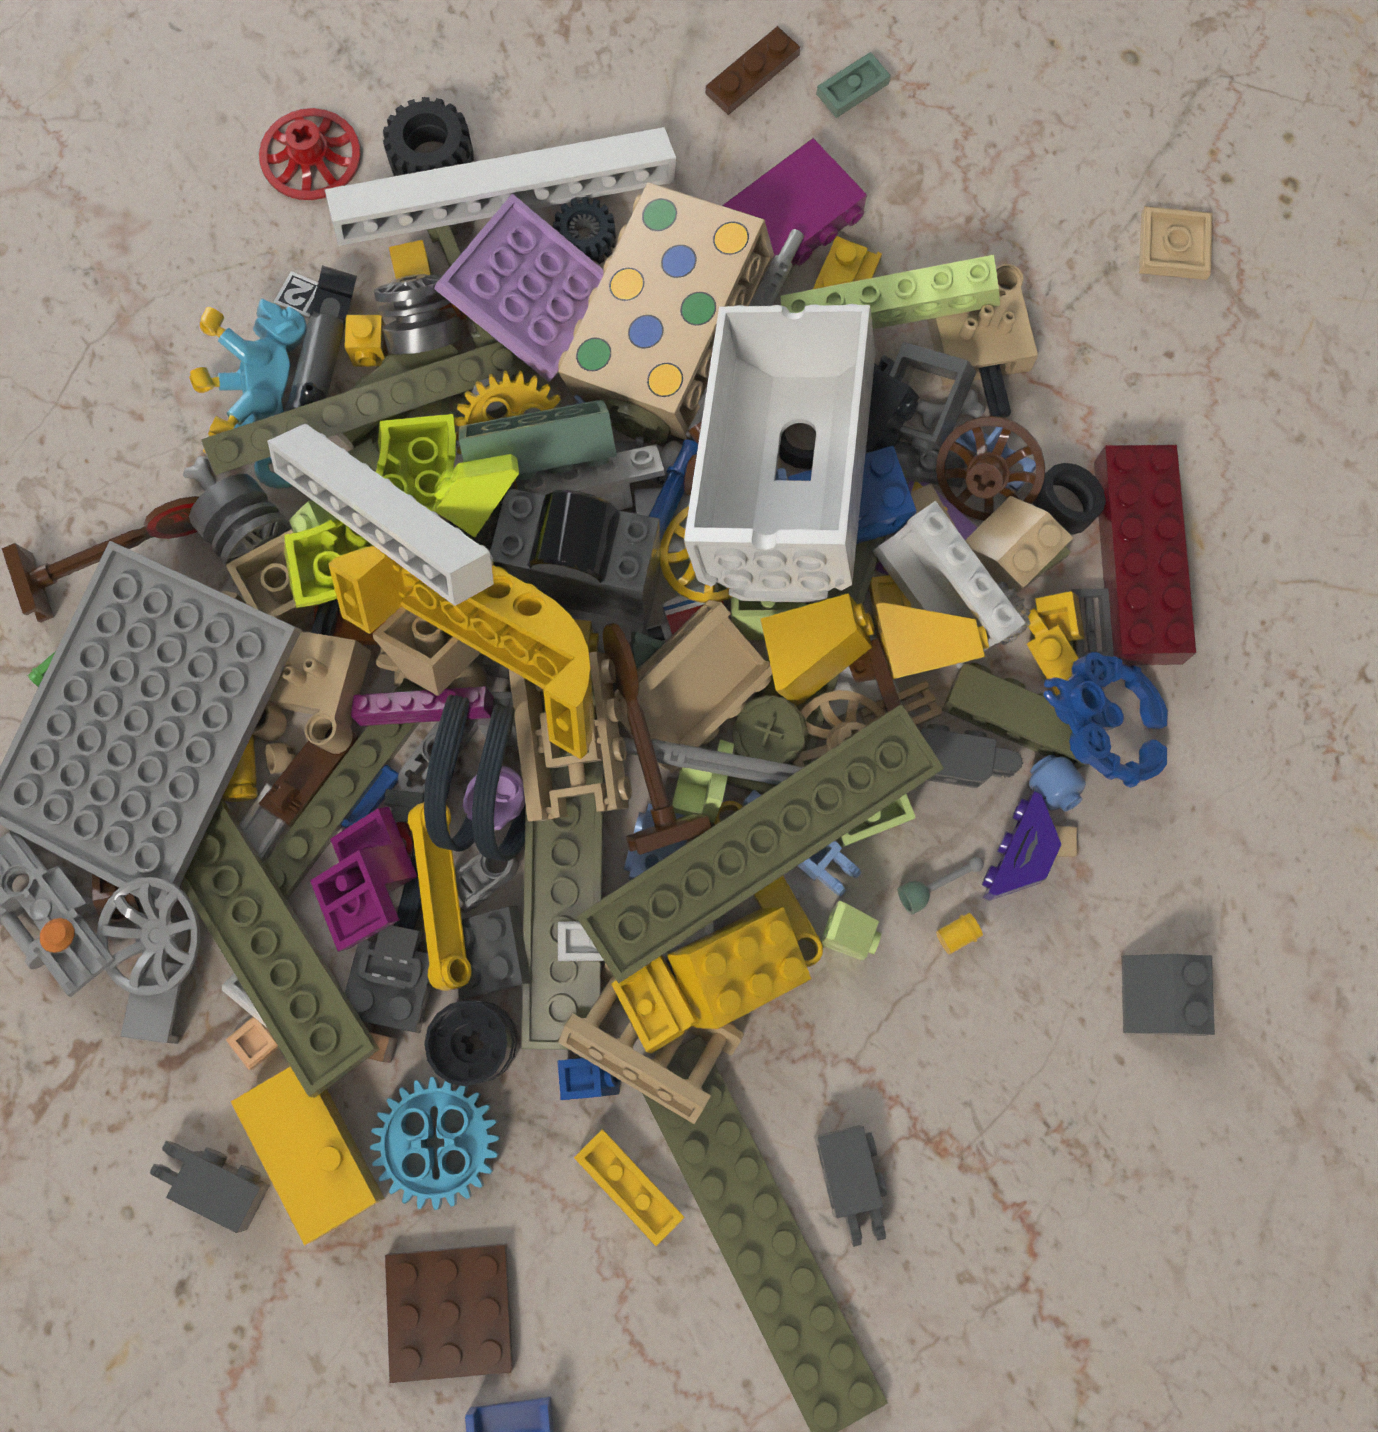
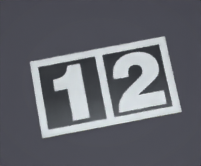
[274,271,318,317]

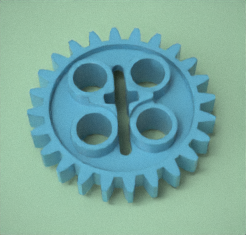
[370,1077,500,1210]

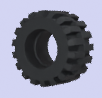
[383,97,474,176]

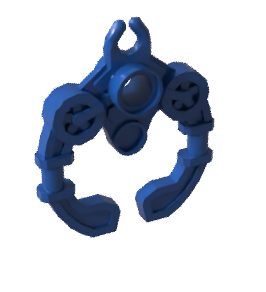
[1043,652,1168,788]

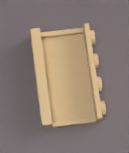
[614,600,772,773]

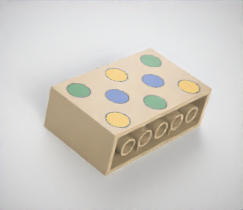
[558,182,774,440]

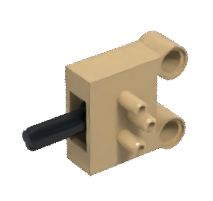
[927,264,1038,418]
[252,599,371,754]

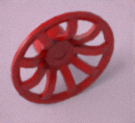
[259,108,361,200]

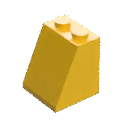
[760,593,875,705]
[874,603,989,679]

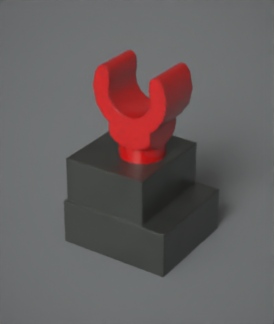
[384,789,424,854]

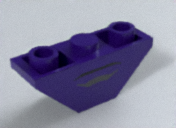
[982,791,1062,901]

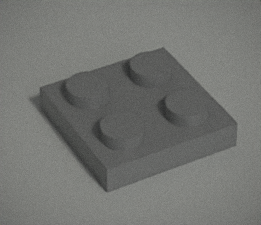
[458,906,531,999]

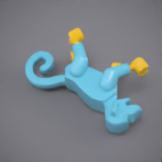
[189,299,307,489]

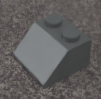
[1121,954,1215,1036]

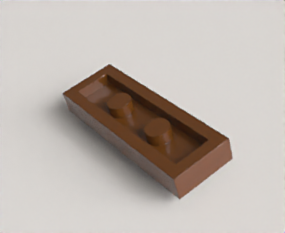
[705,26,800,115]

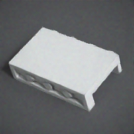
[873,501,1025,669]

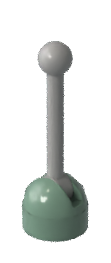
[897,857,984,915]

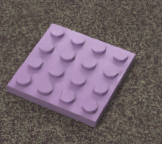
[434,194,603,382]

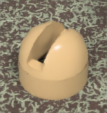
[265,743,296,774]

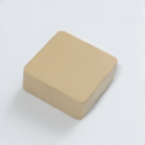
[1054,826,1077,858]

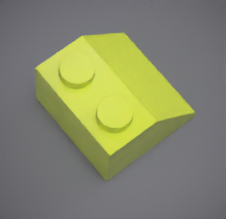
[433,454,519,537]

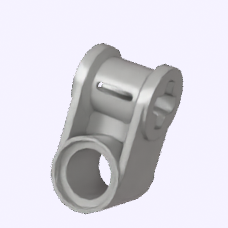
[455,845,518,912]

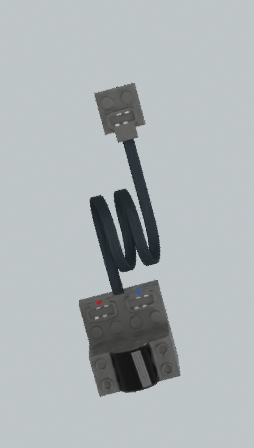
[345,488,661,1033]

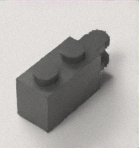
[814,1125,887,1247]
[150,1140,270,1233]

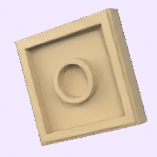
[1139,206,1213,280]

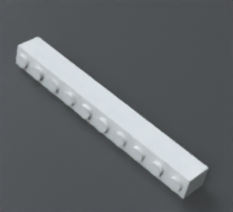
[325,127,676,246]

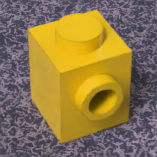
[345,315,388,367]

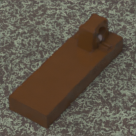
[849,638,901,713]
[258,727,359,828]

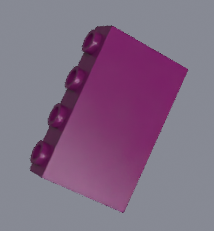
[722,138,867,266]

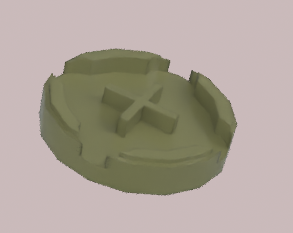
[605,399,671,445]
[732,695,808,765]

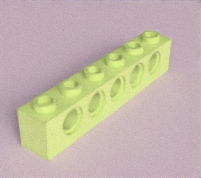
[780,255,1000,329]

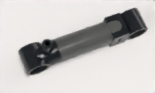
[285,265,357,412]

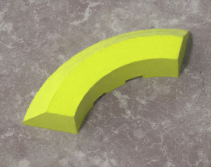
[284,414,456,608]

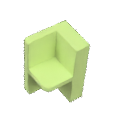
[672,740,734,823]

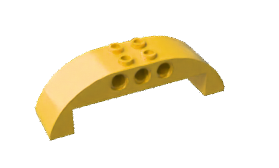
[328,546,595,760]

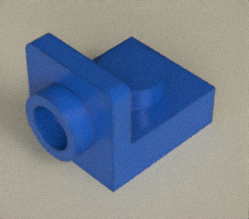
[557,1058,621,1100]

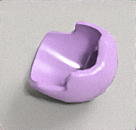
[462,766,525,830]

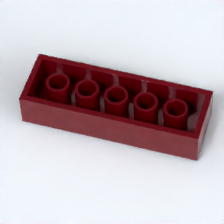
[1094,445,1196,665]

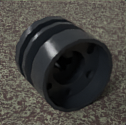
[424,1000,519,1086]

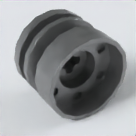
[374,274,461,354]
[189,474,291,568]

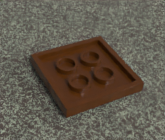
[385,1244,513,1383]

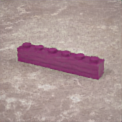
[351,686,494,726]

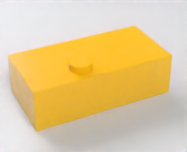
[230,1067,385,1246]

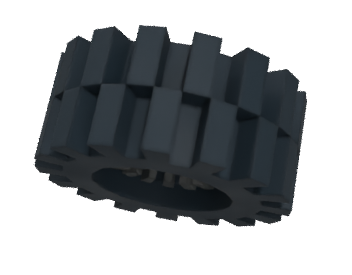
[553,197,616,264]

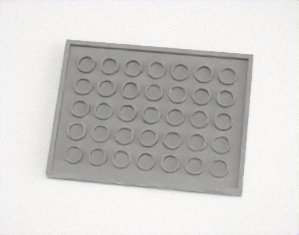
[0,541,302,909]

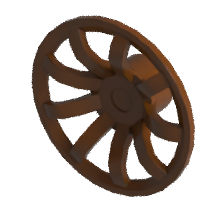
[936,416,1045,521]

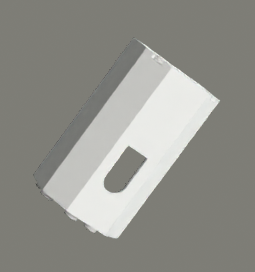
[684,304,875,603]

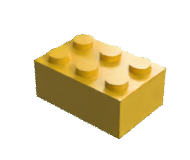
[667,907,812,1029]

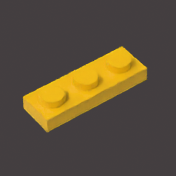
[574,1129,685,1246]

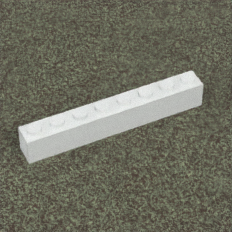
[267,423,494,606]

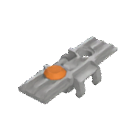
[0,830,115,997]

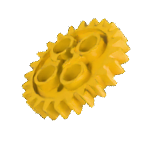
[454,371,561,490]

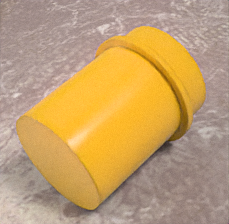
[936,913,983,955]

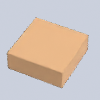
[226,1017,279,1070]

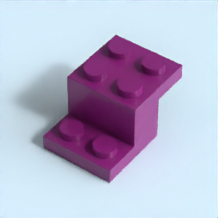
[310,807,417,952]

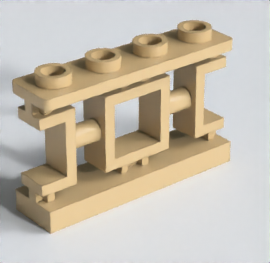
[509,651,632,822]

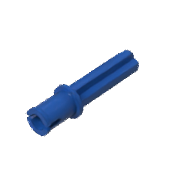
[648,439,698,541]

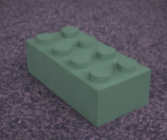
[459,399,617,480]

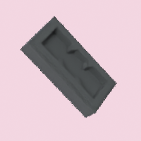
[894,441,965,488]

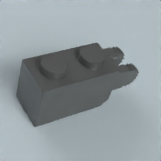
[920,724,1024,789]

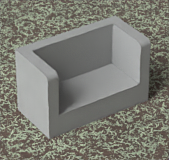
[120,958,194,1044]

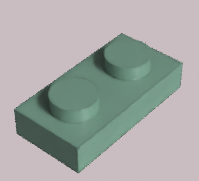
[816,52,891,118]

